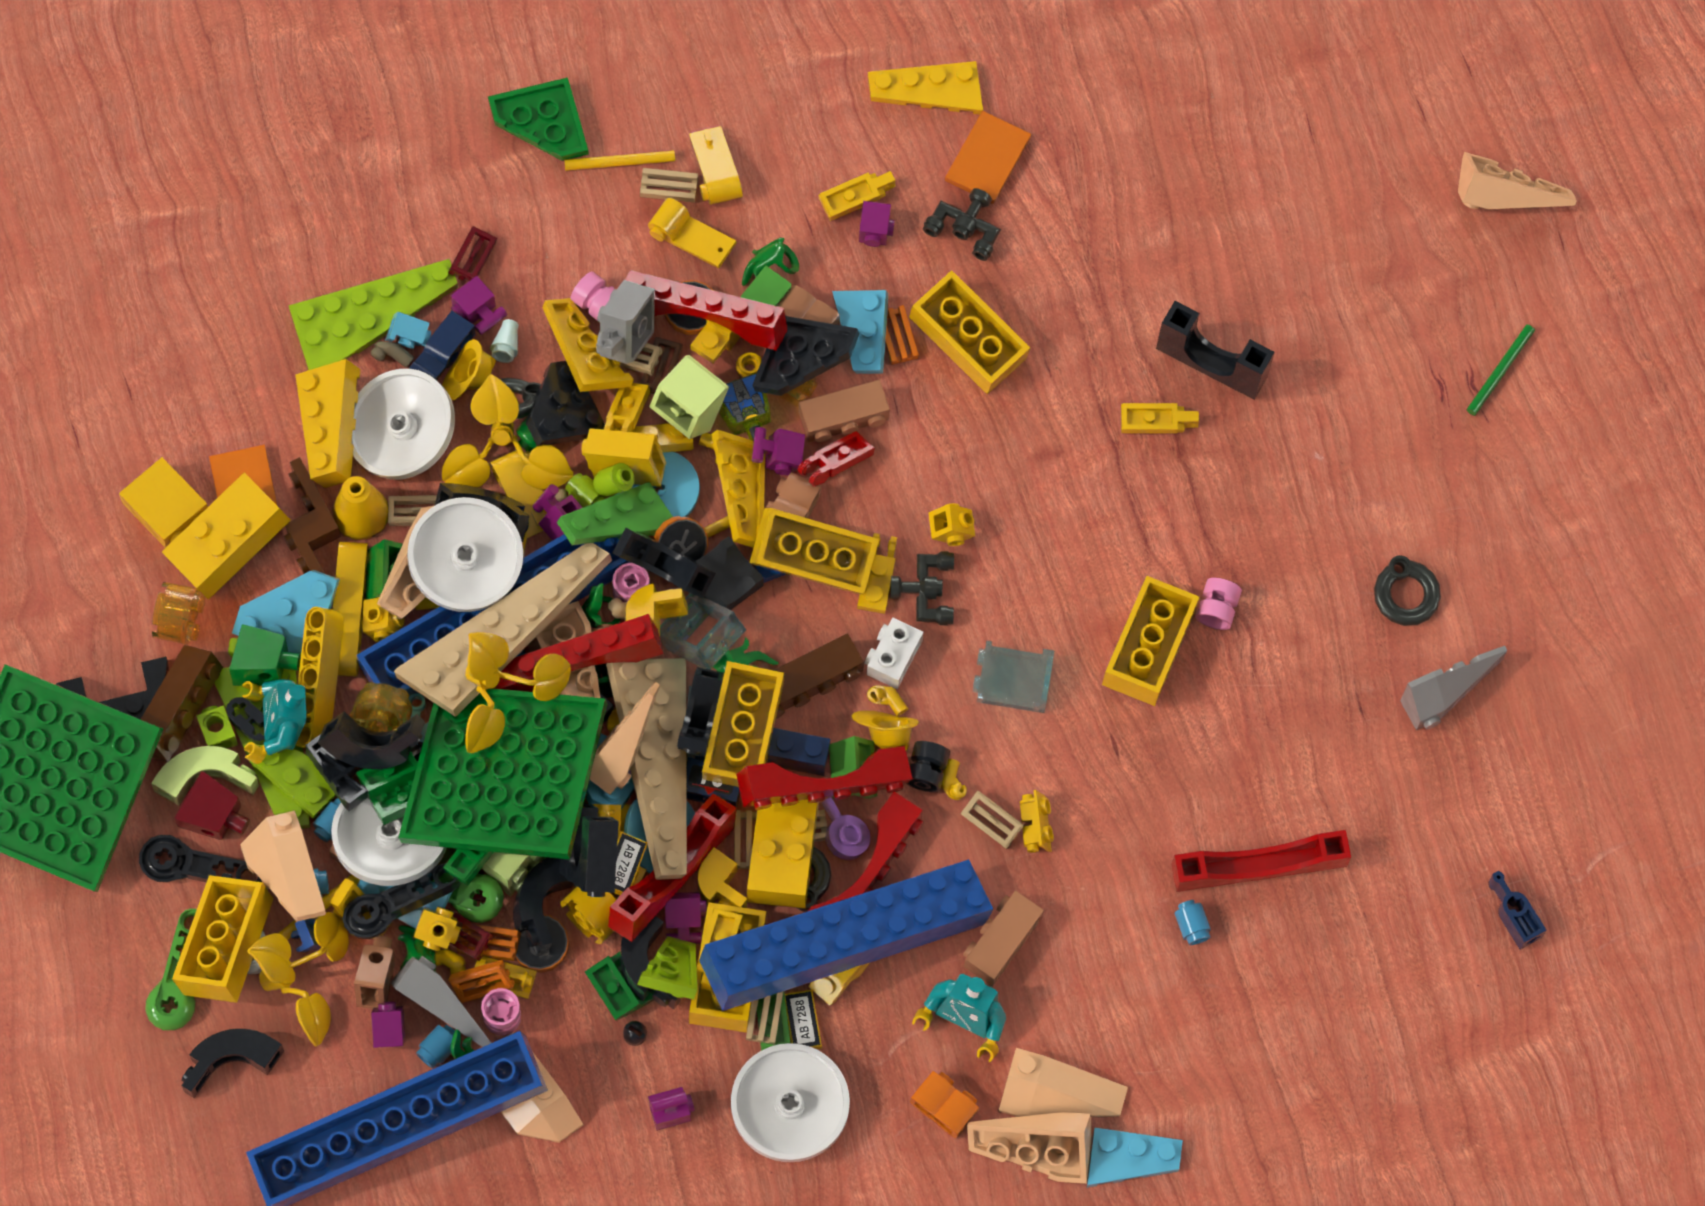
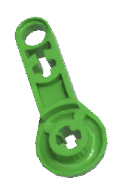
[433,873,504,923]
[145,909,197,1030]

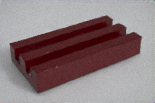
[448,226,498,281]
[433,907,494,961]

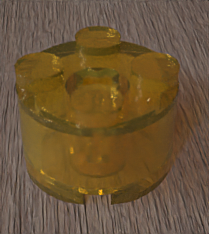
[152,582,206,645]
[349,682,412,732]

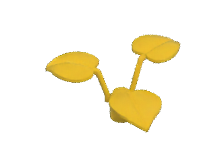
[442,374,573,489]
[465,632,571,753]
[247,912,349,1047]

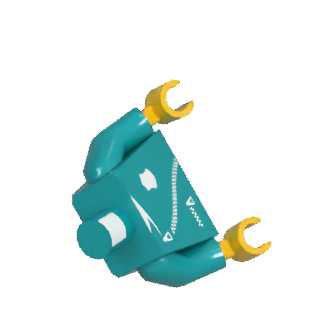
[242,679,306,764]
[912,974,1006,1062]

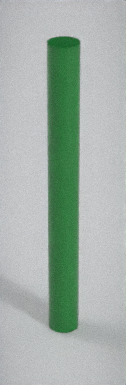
[1466,324,1535,416]

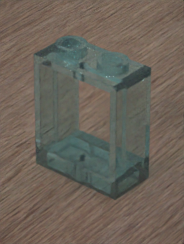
[660,593,746,670]

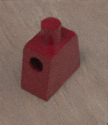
[174,771,250,840]

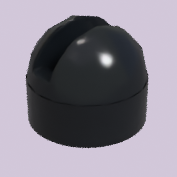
[623,1021,647,1046]

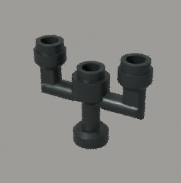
[923,188,1001,261]
[891,551,954,626]

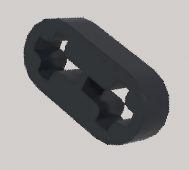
[226,697,265,745]

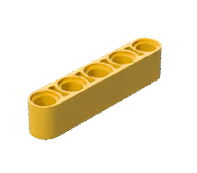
[333,542,369,677]
[296,606,344,748]

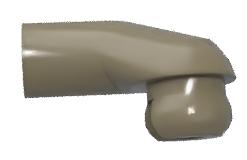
[371,341,414,368]

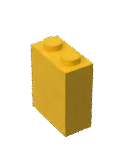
[581,429,666,487]
[119,457,208,548]

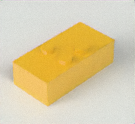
[909,270,1030,395]
[162,472,291,600]
[750,508,879,594]
[1102,576,1200,706]
[702,661,784,787]
[747,800,819,909]
[172,875,273,1003]
[689,902,766,1033]

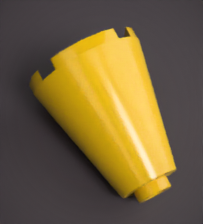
[332,476,388,540]

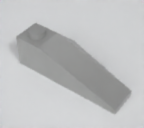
[1400,646,1508,730]
[390,956,491,1047]

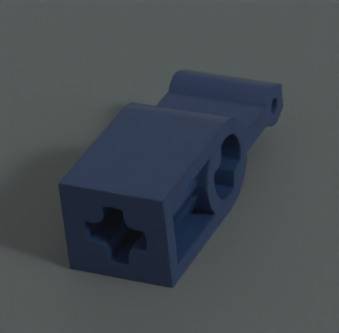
[409,310,476,381]
[1488,871,1547,950]

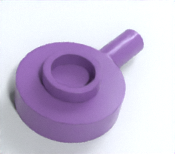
[822,797,870,860]

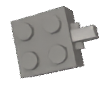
[596,280,655,364]

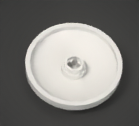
[351,369,455,480]
[407,497,523,612]
[331,798,447,886]
[731,1043,850,1162]

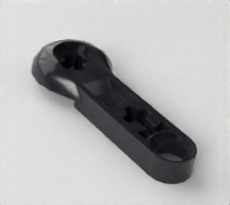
[139,835,262,883]
[342,863,461,939]

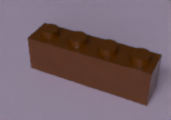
[773,633,864,719]
[141,645,223,762]

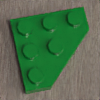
[488,77,589,161]

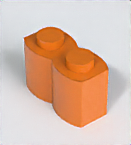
[910,1071,979,1139]

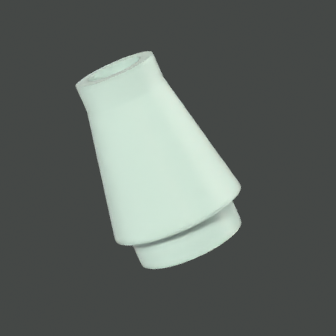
[490,319,519,363]

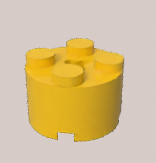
[560,887,618,944]

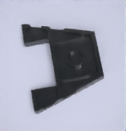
[56,656,168,719]
[306,717,423,811]

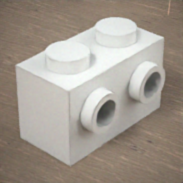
[864,618,923,690]

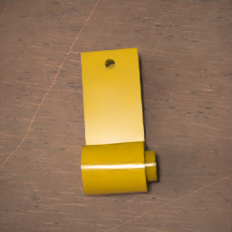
[689,126,743,205]
[648,198,737,269]
[489,450,547,538]

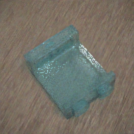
[972,640,1055,713]

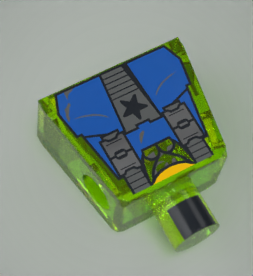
[719,373,771,441]

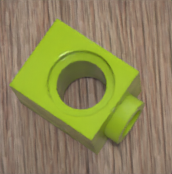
[196,705,238,749]

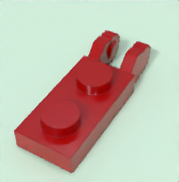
[798,431,875,487]

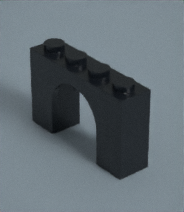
[1156,301,1275,400]
[559,804,619,897]

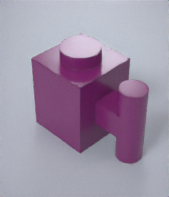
[451,276,507,335]
[752,427,805,475]
[532,484,583,541]
[665,892,706,944]
[648,1087,695,1131]

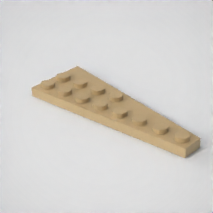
[394,543,612,717]
[606,658,687,880]

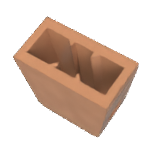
[354,935,395,1009]

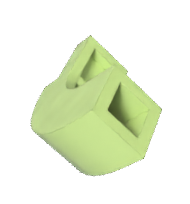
[151,746,259,805]

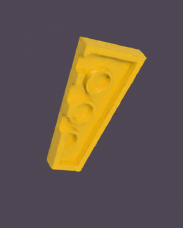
[867,61,983,115]
[542,298,634,392]
[711,430,765,548]

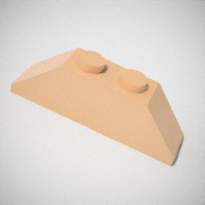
[501,1032,583,1143]

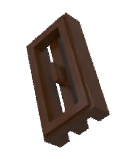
[640,337,683,394]

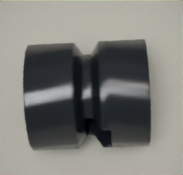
[907,741,950,792]

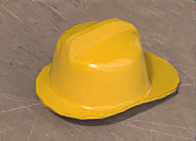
[442,339,496,401]
[851,710,919,750]

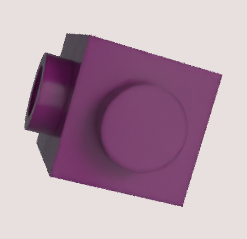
[859,201,895,247]
[371,1002,406,1048]

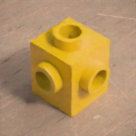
[928,503,975,546]
[361,597,405,643]
[414,906,461,951]

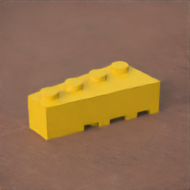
[295,359,361,488]

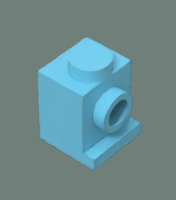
[385,312,431,349]

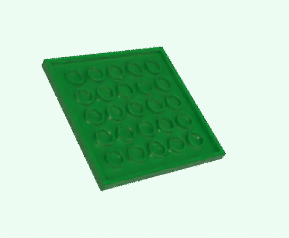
[0,664,163,892]
[398,688,607,859]

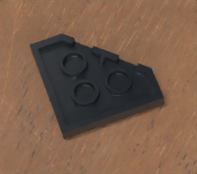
[752,316,859,396]
[526,361,605,446]

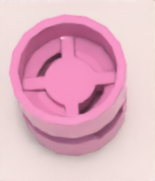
[571,271,615,320]
[612,563,650,603]
[1195,578,1242,630]
[481,988,521,1035]

